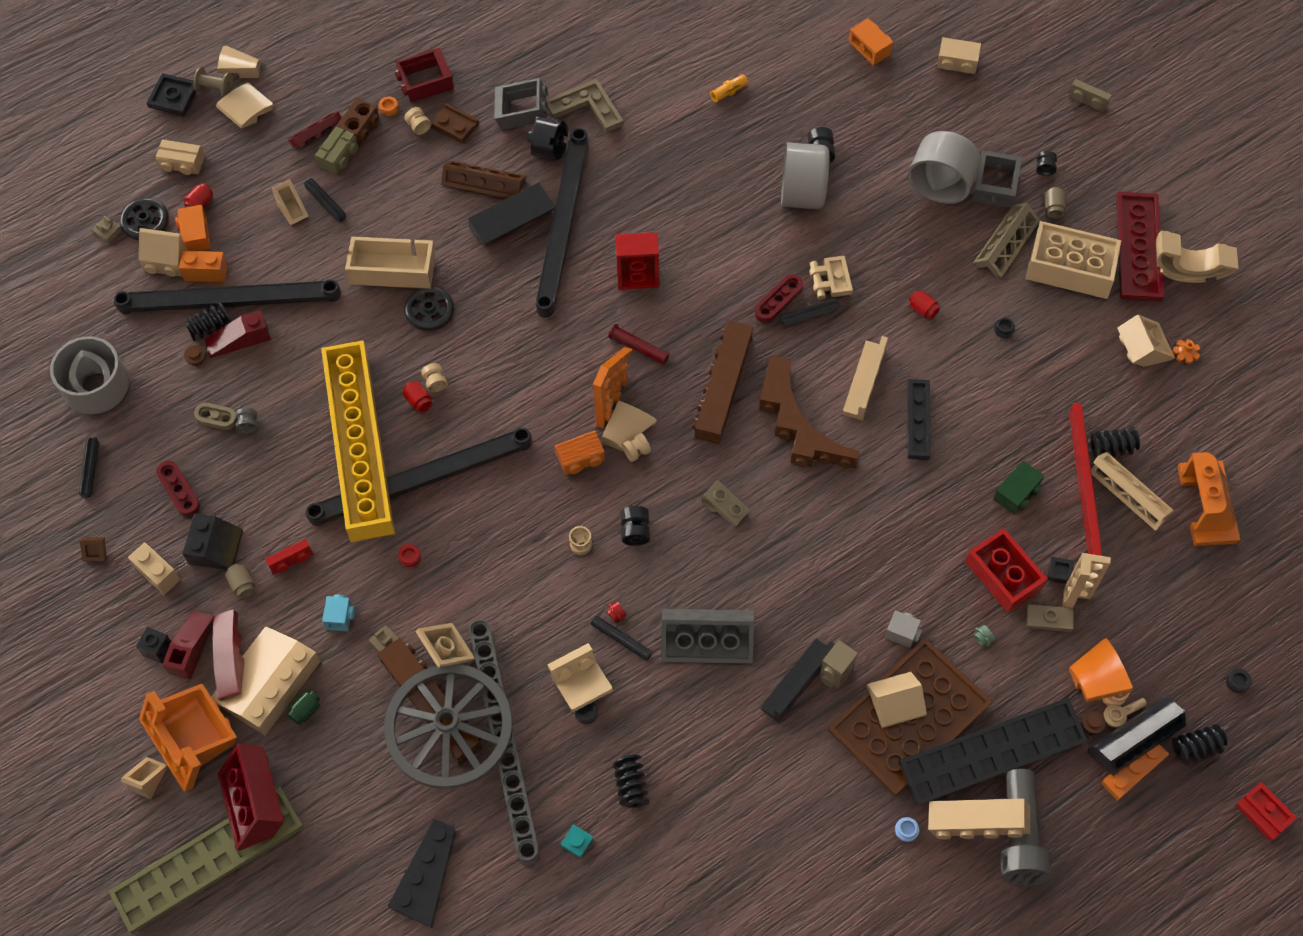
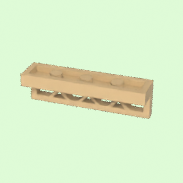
[842,336,888,421]
[1091,452,1174,531]
[1062,553,1111,608]

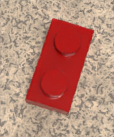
[265,539,314,575]

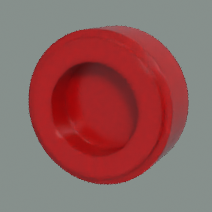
[398,544,421,568]

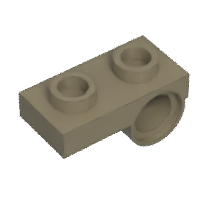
[701,480,750,527]

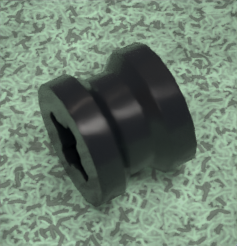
[1036,151,1057,176]

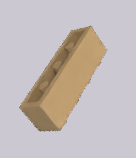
[928,799,1030,839]

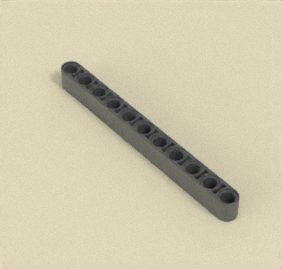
[469,620,540,866]

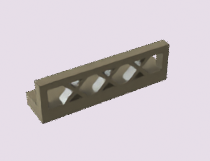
[973,203,1040,278]

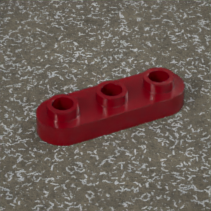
[288,110,342,149]
[755,274,803,323]
[156,461,200,517]

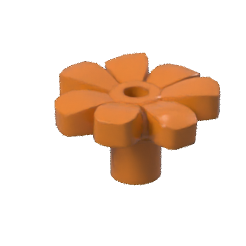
[1172,339,1200,364]

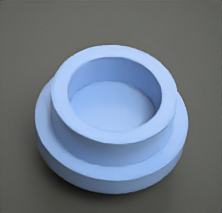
[895,817,919,842]

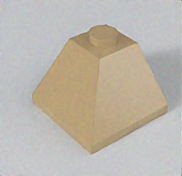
[416,623,475,668]

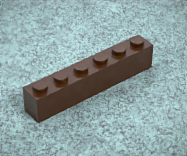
[692,321,753,444]
[377,638,482,766]

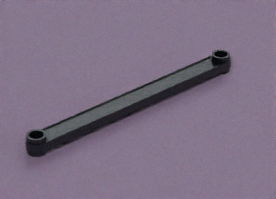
[536,128,588,317]
[114,279,341,314]
[306,427,532,526]

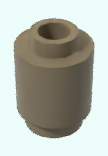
[1045,187,1066,219]
[225,564,255,599]

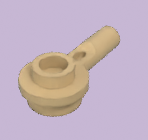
[1103,698,1147,728]

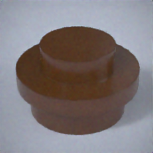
[184,345,206,366]
[1082,711,1106,734]

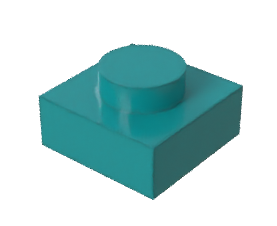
[560,824,594,859]

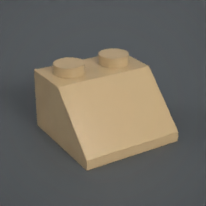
[139,228,188,277]
[1117,314,1175,367]

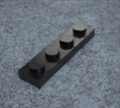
[907,379,930,460]

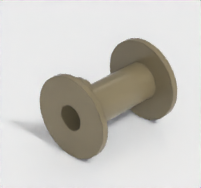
[194,67,233,97]

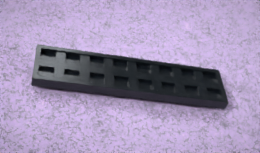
[898,697,1088,806]

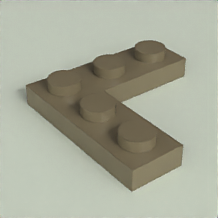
[546,79,624,133]

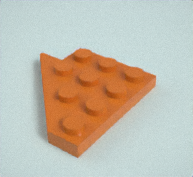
[593,347,633,428]

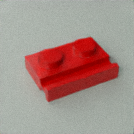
[1235,782,1297,842]

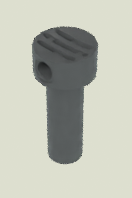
[1000,769,1052,886]

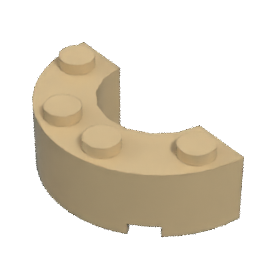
[1156,230,1238,283]

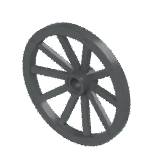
[384,664,512,789]

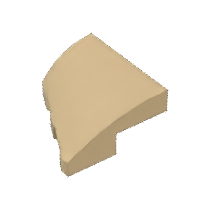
[217,46,261,78]
[602,401,657,451]

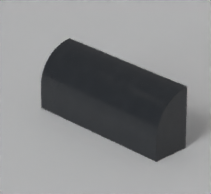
[468,182,555,246]
[1088,698,1186,776]

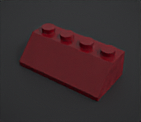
[218,744,284,851]

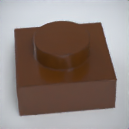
[80,537,107,561]

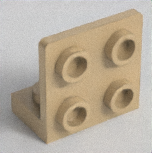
[547,643,613,712]

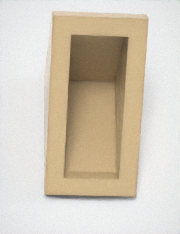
[272,180,308,225]
[121,757,167,799]

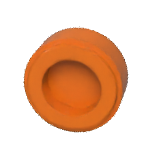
[379,97,399,117]

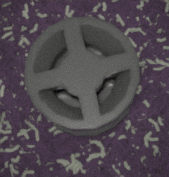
[235,408,258,433]

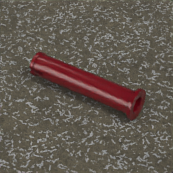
[608,324,670,365]

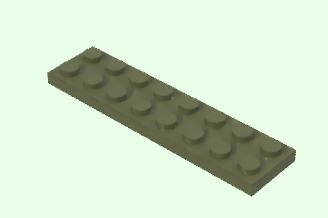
[108,787,304,934]

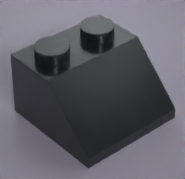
[182,514,243,570]

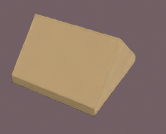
[867,672,927,728]

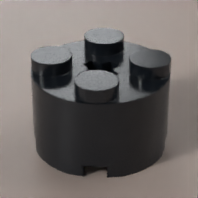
[527,116,568,160]

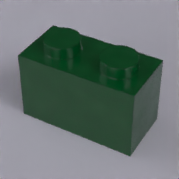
[993,461,1044,515]

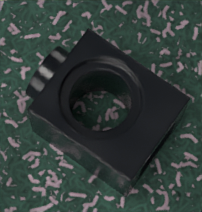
[136,627,172,664]

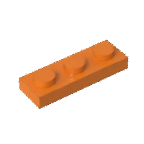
[1101,744,1169,801]

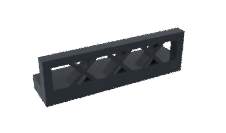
[760,638,835,723]

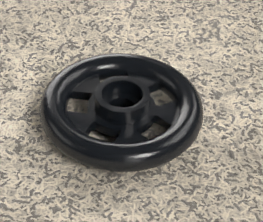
[120,198,169,240]
[404,287,454,330]

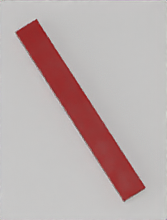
[1069,403,1103,564]

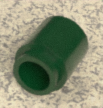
[286,690,320,725]

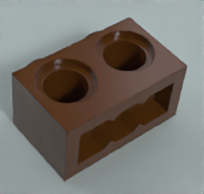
[336,98,380,147]

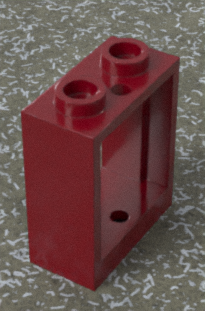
[394,47,454,102]

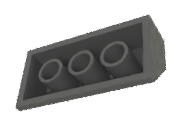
[661,609,754,663]

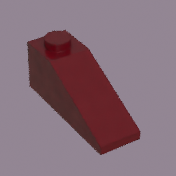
[205,310,271,358]

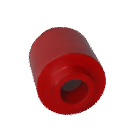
[183,183,213,208]
[909,290,941,320]
[402,381,433,413]

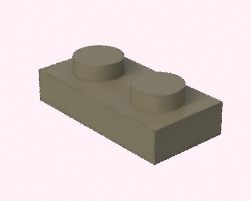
[1068,79,1111,112]

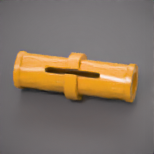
[710,74,748,103]

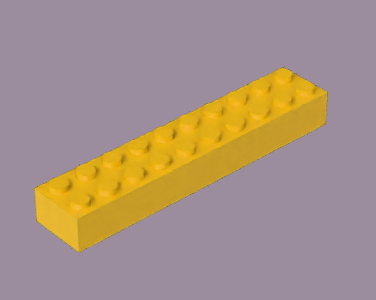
[321,340,395,542]

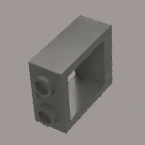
[495,78,549,130]
[972,150,1022,208]

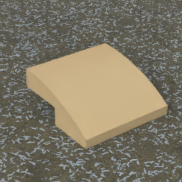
[216,83,274,129]

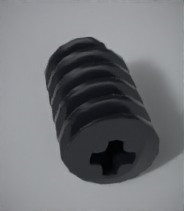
[185,302,231,342]
[1090,427,1140,459]
[1172,723,1228,765]
[613,755,650,808]

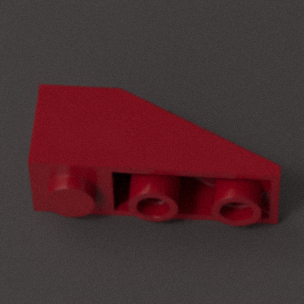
[163,611,214,679]

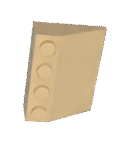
[1025,221,1121,299]
[211,626,321,736]

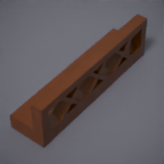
[441,160,526,198]

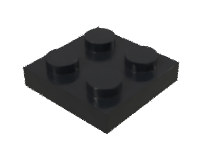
[146,73,196,116]

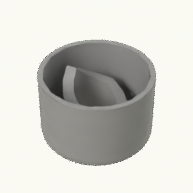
[908,131,981,204]
[781,142,830,210]
[50,336,129,415]

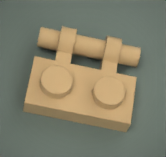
[809,256,853,300]

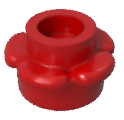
[606,601,627,622]

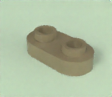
[194,403,238,430]

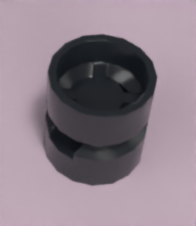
[807,127,835,163]
[620,506,650,546]

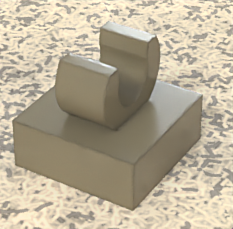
[92,216,122,244]
[369,625,398,652]

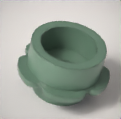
[974,625,995,647]

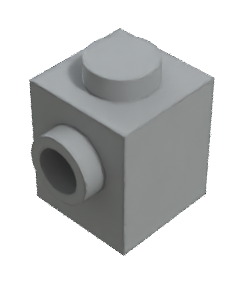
[885,610,922,648]

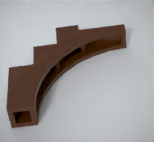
[759,356,860,468]

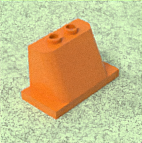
[1177,452,1240,546]
[139,684,237,792]

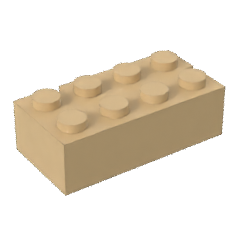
[345,237,436,289]

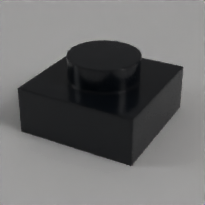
[1048,557,1074,584]

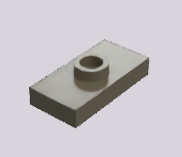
[1026,604,1073,632]

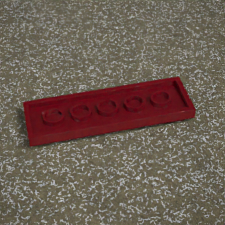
[1116,192,1164,302]

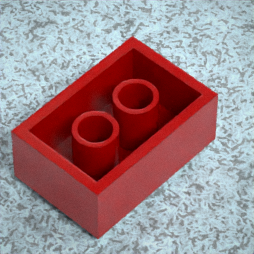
[615,232,659,290]
[965,528,1048,613]

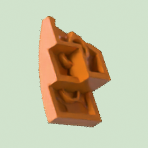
[1069,638,1133,702]

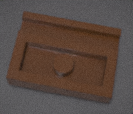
[431,103,479,144]

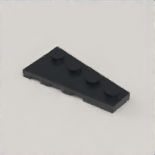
[388,819,456,928]

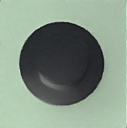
[994,317,1015,338]

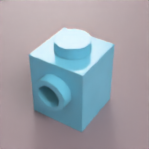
[322,594,355,631]

